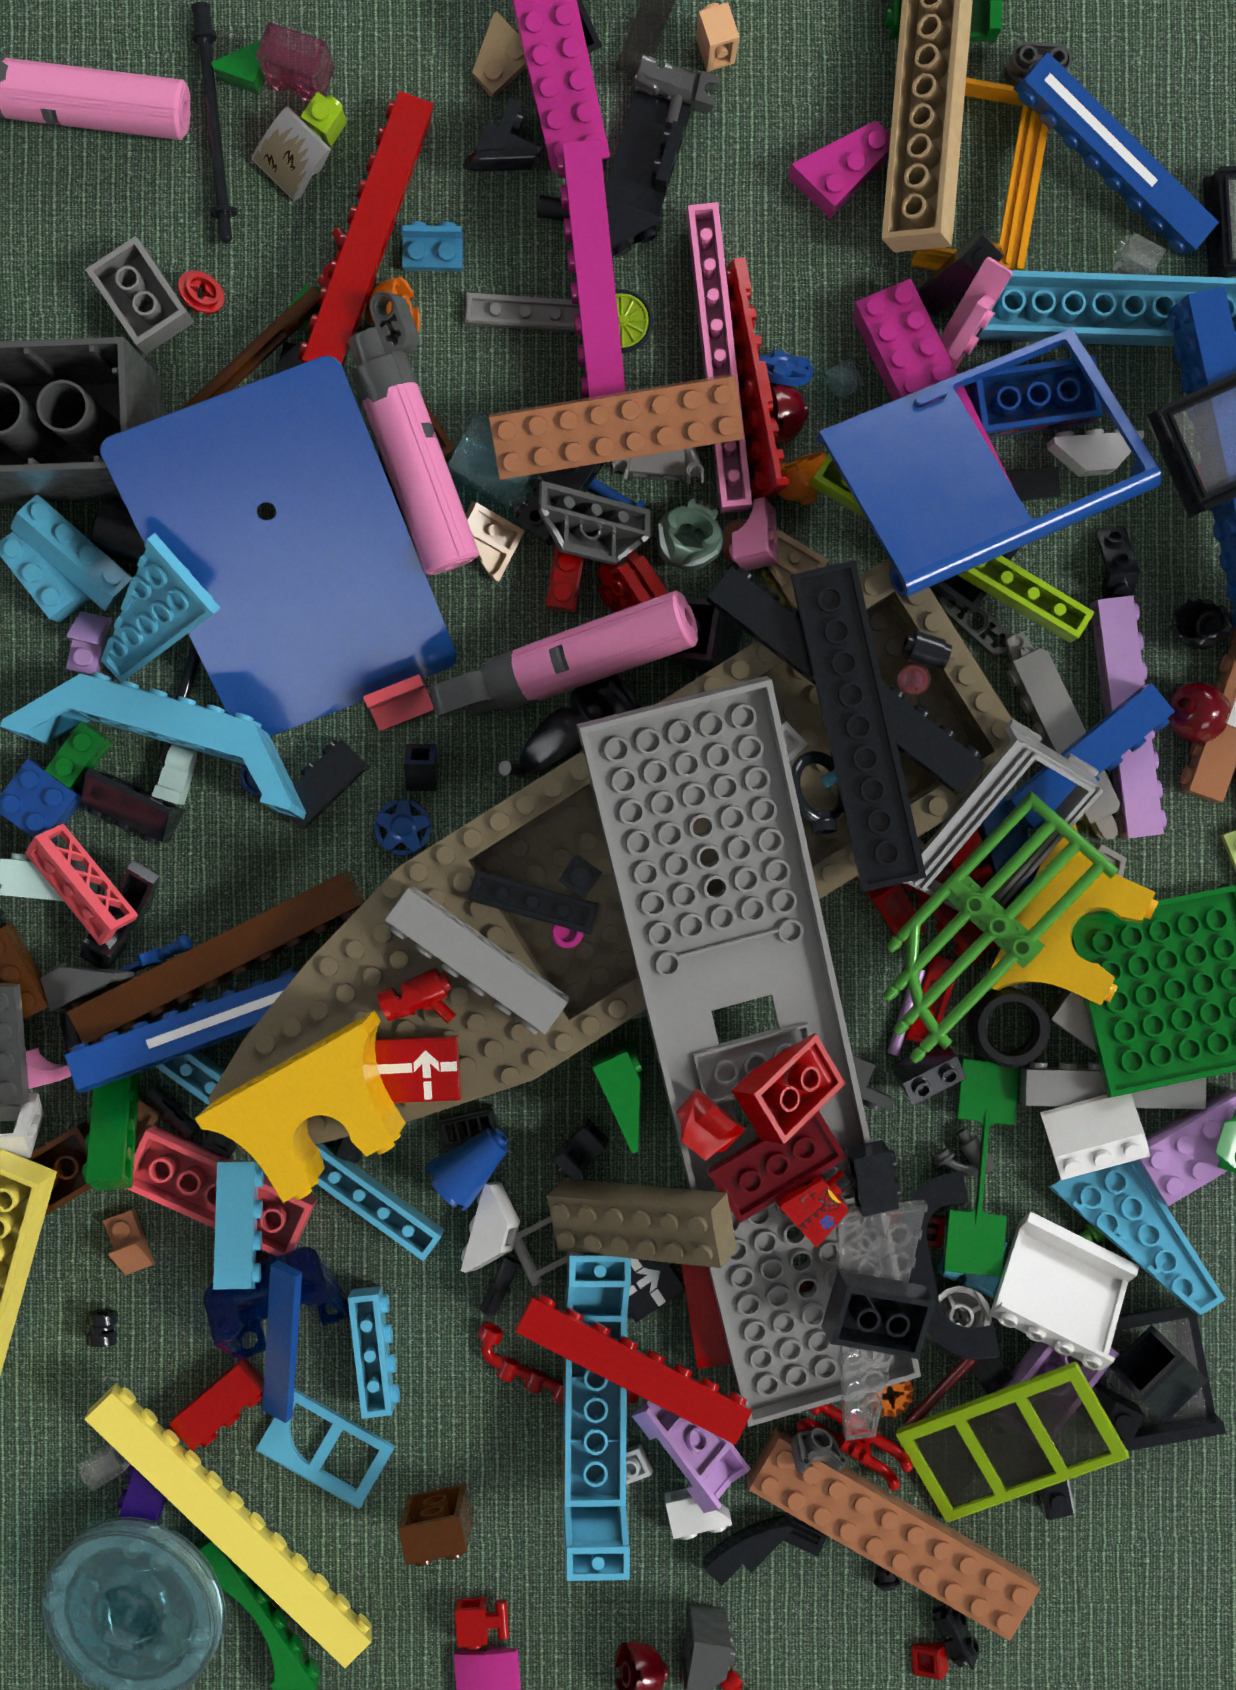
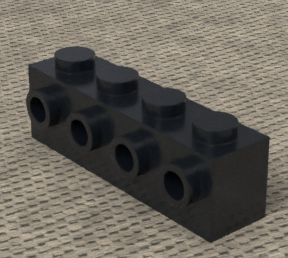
[516,462,605,546]

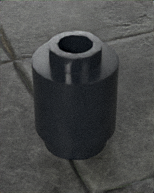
[902,630,952,670]

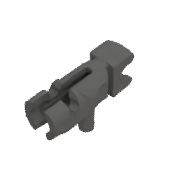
[633,54,721,127]

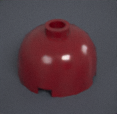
[770,383,808,444]
[1168,682,1231,743]
[615,1641,668,1690]

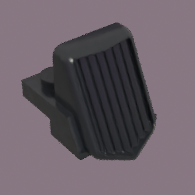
[463,97,543,172]

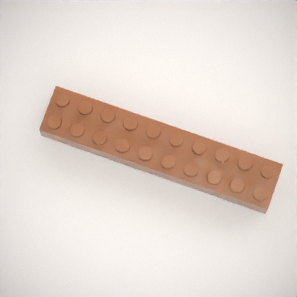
[746,1427,1040,1641]

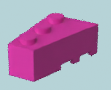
[788,120,891,218]

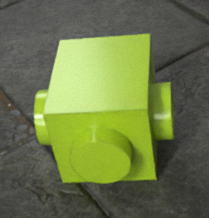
[300,92,347,147]

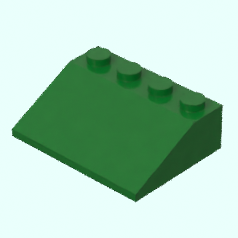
[592,1038,643,1154]

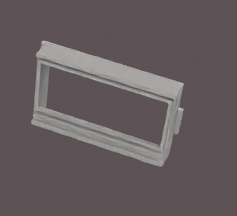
[904,719,1103,912]

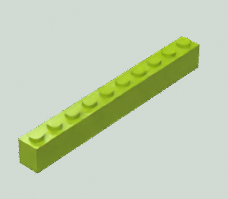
[810,453,1095,643]

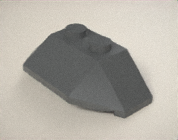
[538,481,651,565]

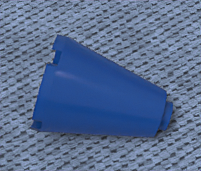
[425,1128,508,1211]

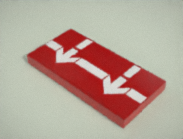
[375,1035,462,1103]

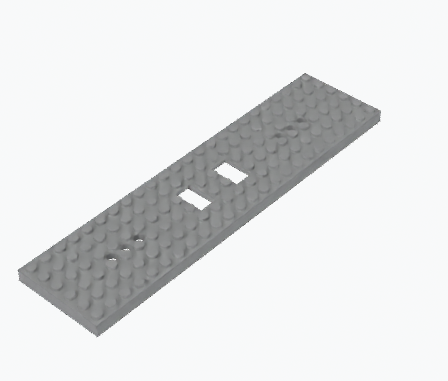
[576,676,921,1427]

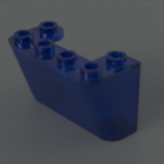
[204,1246,350,1361]

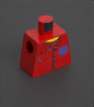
[776,1169,853,1248]

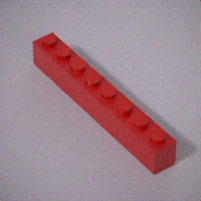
[514,1293,752,1445]

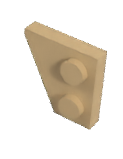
[472,11,526,99]
[465,501,525,582]
[767,529,828,610]

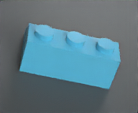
[0,531,91,623]

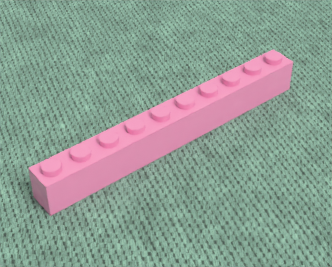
[686,202,752,514]

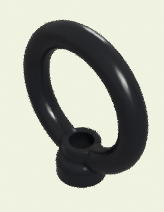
[791,751,844,835]

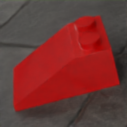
[731,1033,846,1145]

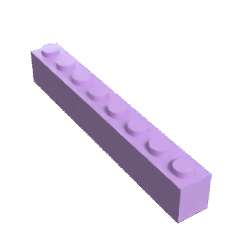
[1090,595,1167,839]

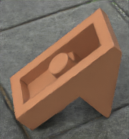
[103,1208,155,1275]

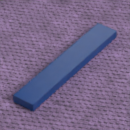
[262,1260,302,1423]

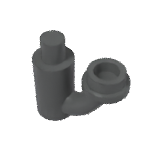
[932,1128,996,1176]

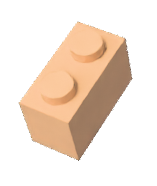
[696,2,739,72]

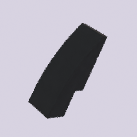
[703,1514,793,1586]

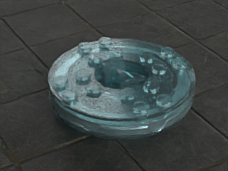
[42,1517,226,1690]

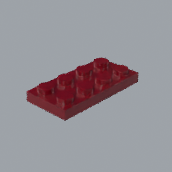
[707,1110,847,1223]

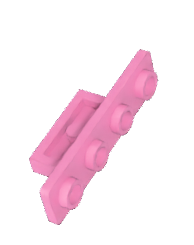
[940,257,1013,370]

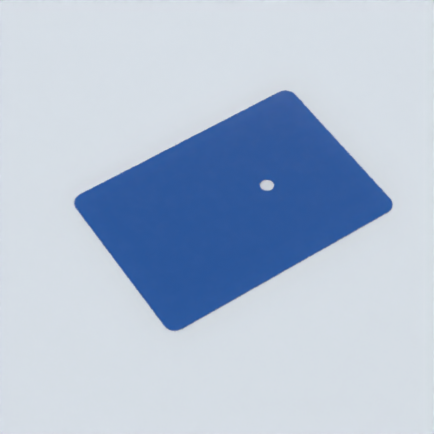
[100,356,457,736]

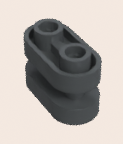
[1004,42,1072,86]

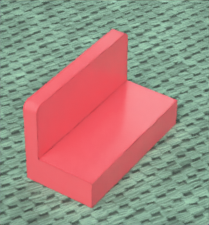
[363,674,434,731]

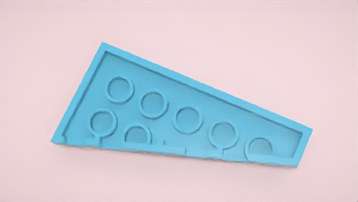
[101,533,220,682]
[1048,1160,1226,1315]

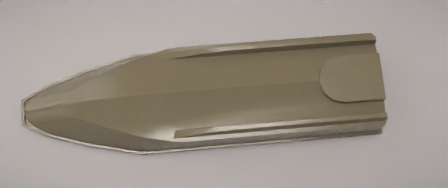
[208,558,1038,1153]

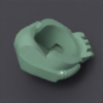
[656,498,723,572]

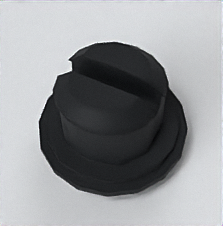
[873,1566,900,1591]

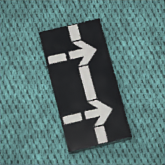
[590,1254,685,1323]

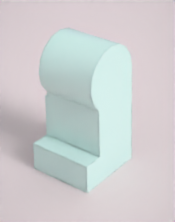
[152,745,197,805]

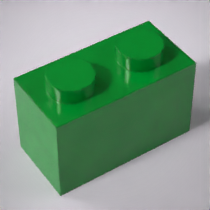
[45,721,114,790]

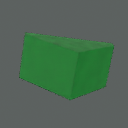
[211,37,274,95]

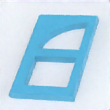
[255,1388,395,1509]

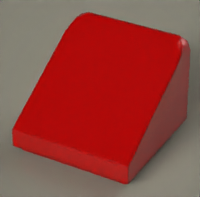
[911,1642,949,1680]

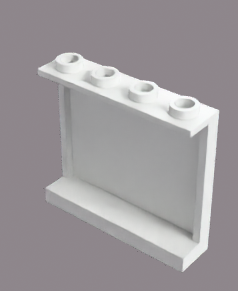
[989,1211,1139,1371]

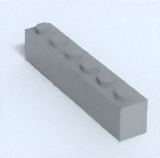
[1019,1061,1207,1109]

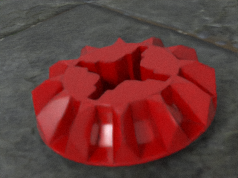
[176,271,225,316]

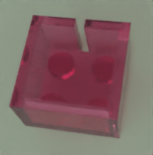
[256,22,335,101]

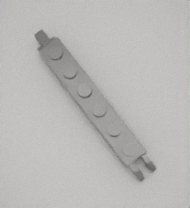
[1005,632,1120,840]

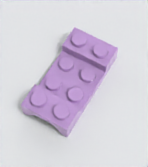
[632,1400,751,1513]

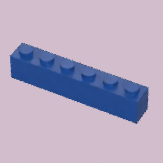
[1004,683,1175,829]

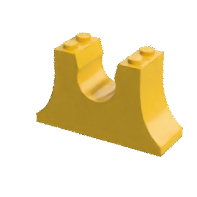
[991,824,1159,1006]
[195,1010,406,1203]

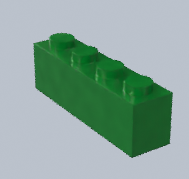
[83,1072,140,1191]

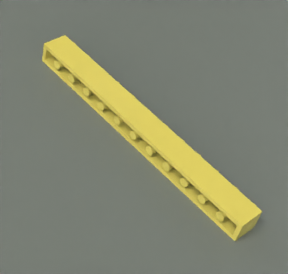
[84,1383,372,1668]

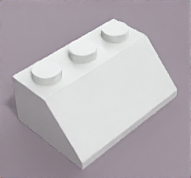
[1040,1093,1150,1180]

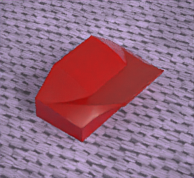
[676,1088,745,1161]

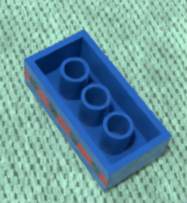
[968,355,1103,438]

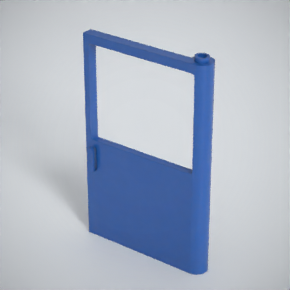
[816,328,1163,598]

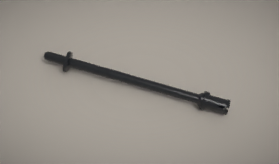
[191,2,237,244]

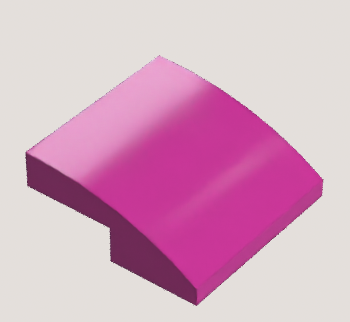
[454,1646,521,1690]

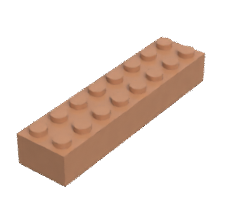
[489,374,744,480]

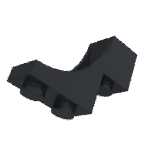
[80,860,160,969]

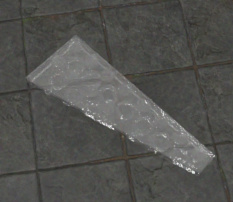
[836,1200,928,1441]

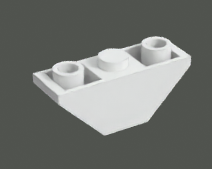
[1047,429,1144,477]
[461,1181,520,1273]

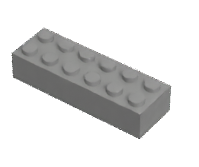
[385,886,569,1034]

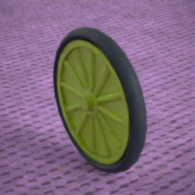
[615,289,654,353]

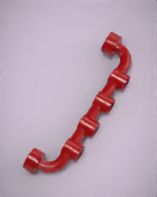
[478,1322,640,1406]

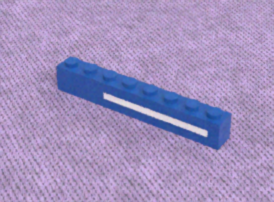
[1014,52,1219,256]
[64,968,300,1094]

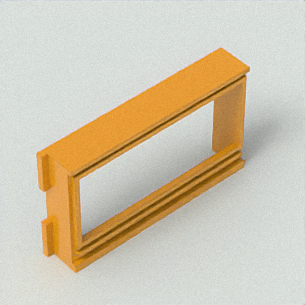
[911,77,1048,271]

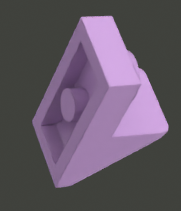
[66,611,112,675]

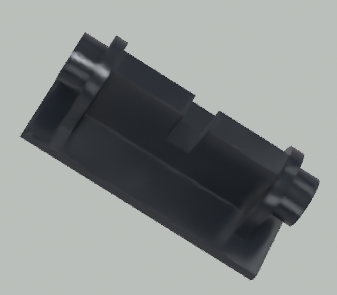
[932,1606,980,1670]

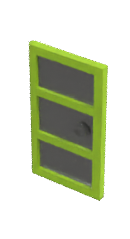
[896,1361,1129,1523]

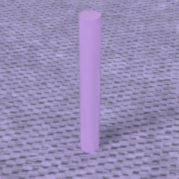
[887,970,925,1056]

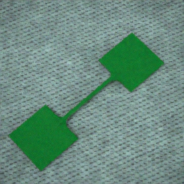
[943,1059,1020,1277]

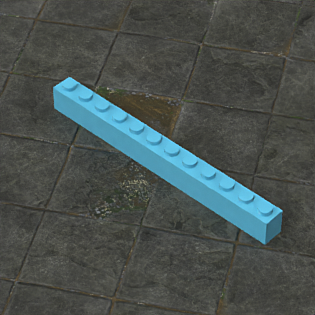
[149,1019,444,1262]

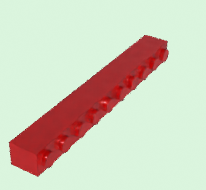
[298,90,434,368]

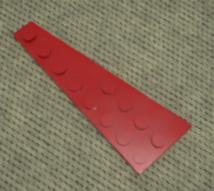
[726,257,789,504]

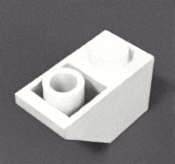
[664,1488,732,1540]

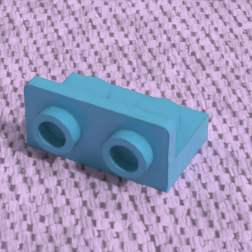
[401,221,463,272]

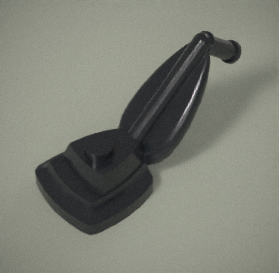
[499,674,641,778]

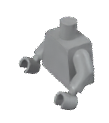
[610,447,704,484]

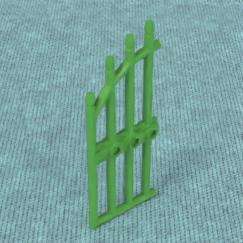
[883,791,1119,1063]

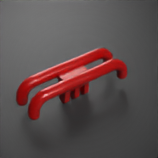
[796,1403,913,1491]

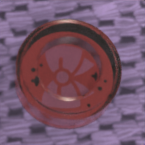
[897,663,931,696]

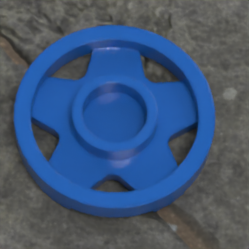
[759,350,813,386]
[374,799,431,855]

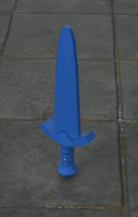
[118,935,192,973]

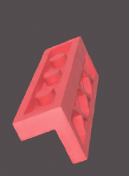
[25,824,138,945]

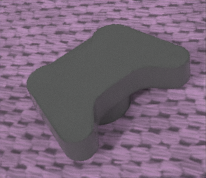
[791,1428,847,1473]

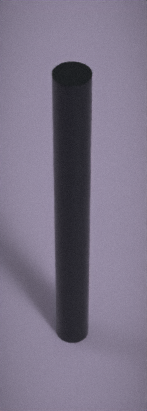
[158,645,200,761]

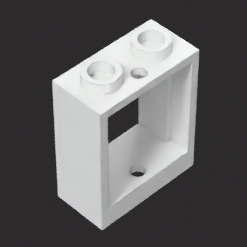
[0,1093,44,1158]

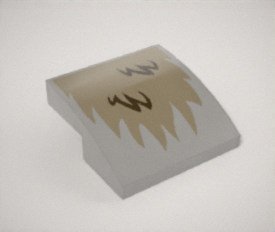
[251,107,331,201]

